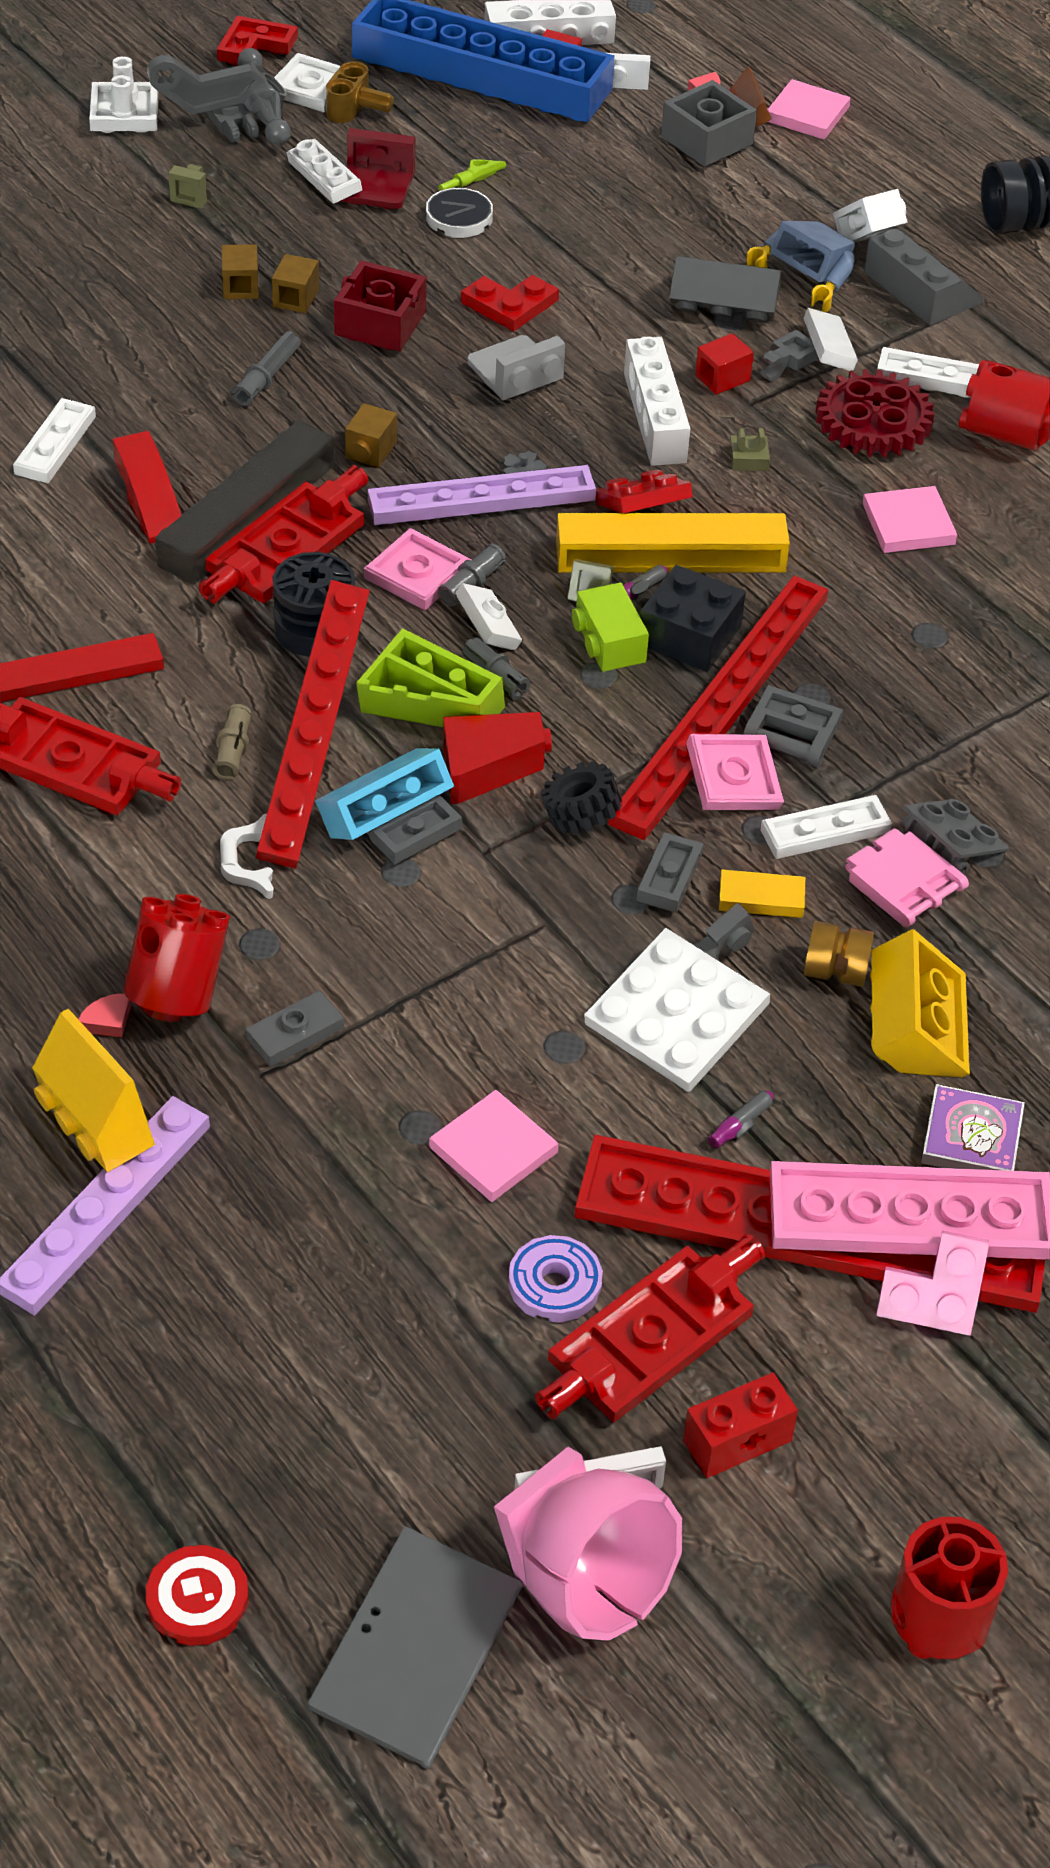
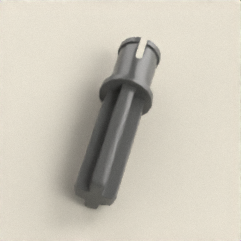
[232,331,301,406]

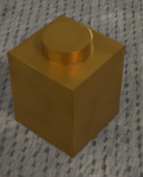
[222,244,259,299]
[272,254,319,314]
[345,403,397,468]

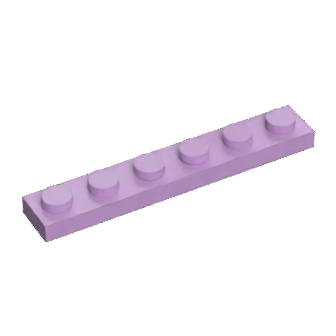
[368,465,596,525]
[0,1096,210,1316]

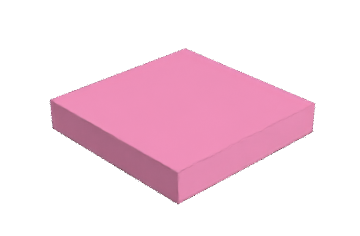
[768,79,851,139]
[862,486,957,553]
[364,528,471,610]
[686,734,784,810]
[429,1090,559,1202]

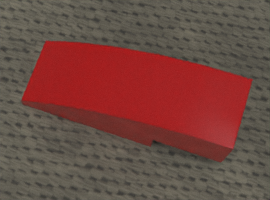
[113,431,186,544]

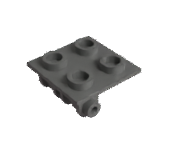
[901,799,1010,874]

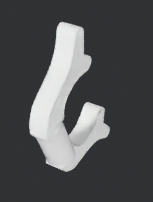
[220,814,273,899]

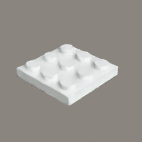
[584,928,770,1092]

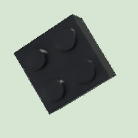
[640,565,746,672]

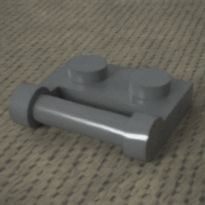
[743,685,843,768]

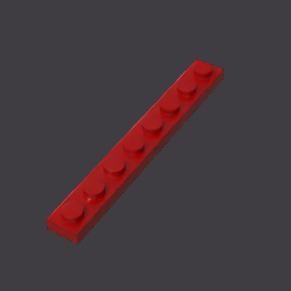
[255,580,370,869]

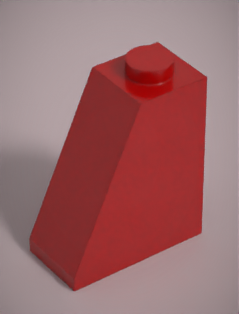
[443,712,552,804]

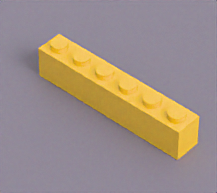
[556,513,790,573]

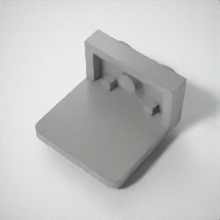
[468,335,565,401]

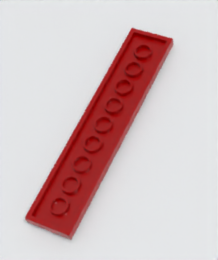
[574,1134,1046,1313]

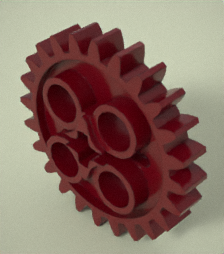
[815,369,935,458]

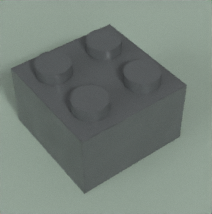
[661,80,757,167]

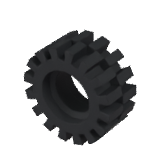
[541,762,622,834]

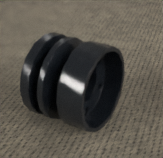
[981,155,1050,234]
[272,552,355,657]

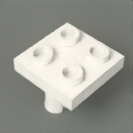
[90,56,159,133]

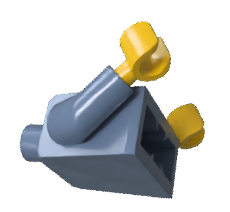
[747,221,855,313]

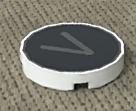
[426,188,493,238]

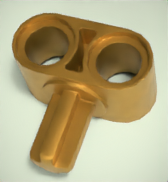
[326,61,394,123]

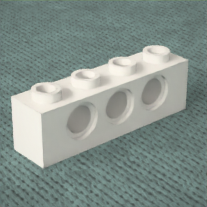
[484,0,616,45]
[624,337,690,466]

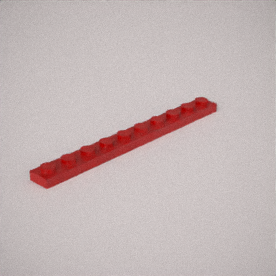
[608,575,828,841]

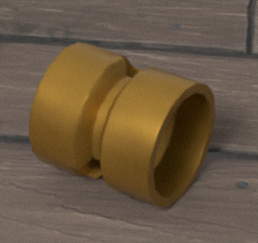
[804,920,874,987]

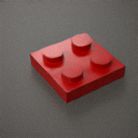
[595,470,693,513]

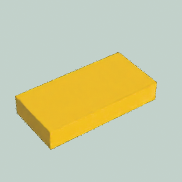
[719,869,806,918]

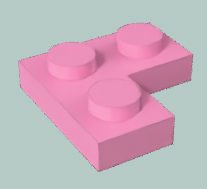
[876,1230,989,1336]

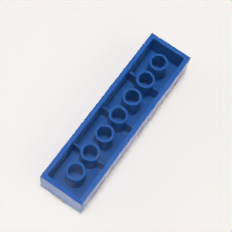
[352,0,615,122]

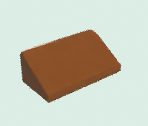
[729,66,772,128]

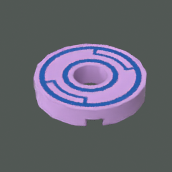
[508,1235,603,1323]

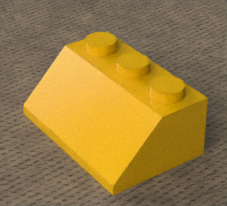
[870,929,970,1078]
[32,1009,155,1173]

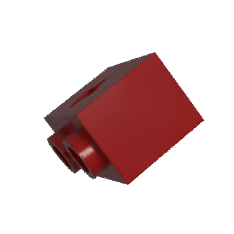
[683,1372,798,1478]

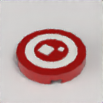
[146,1545,249,1646]

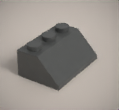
[864,227,984,326]
[670,256,781,322]

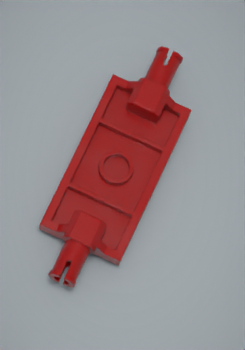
[199,465,368,604]
[0,697,181,816]
[535,1234,765,1423]

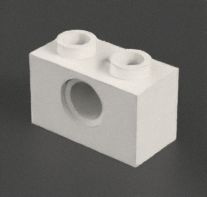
[833,189,907,243]

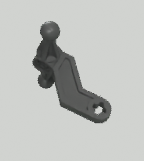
[147,48,291,146]

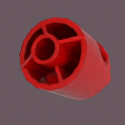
[958,360,1050,451]
[123,894,230,1022]
[890,1517,1008,1659]

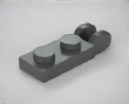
[206,103,259,143]

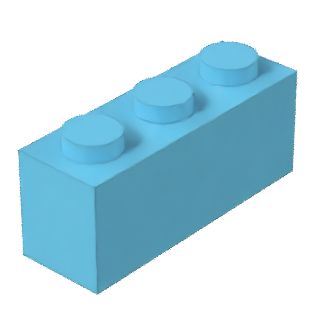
[315,748,454,840]

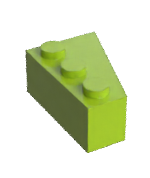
[356,628,505,727]

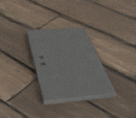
[307,1526,523,1769]

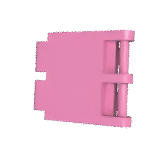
[845,828,969,927]

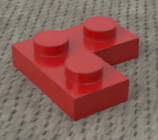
[217,15,298,66]
[461,275,559,332]

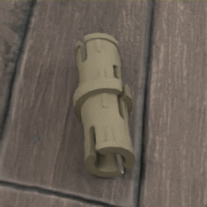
[212,704,252,780]

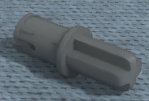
[462,638,530,700]

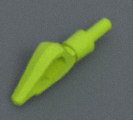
[438,159,506,191]

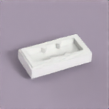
[607,53,650,90]
[455,583,522,650]

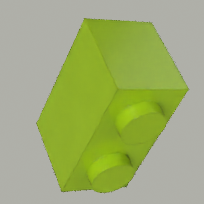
[572,582,649,672]

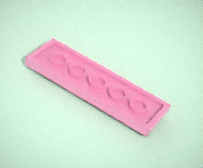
[770,1161,1050,1260]

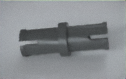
[438,543,506,606]

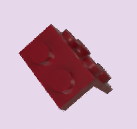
[340,128,416,209]

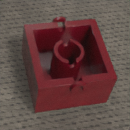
[334,260,427,352]

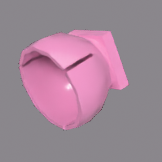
[494,1446,682,1640]

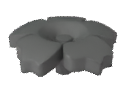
[503,450,547,474]

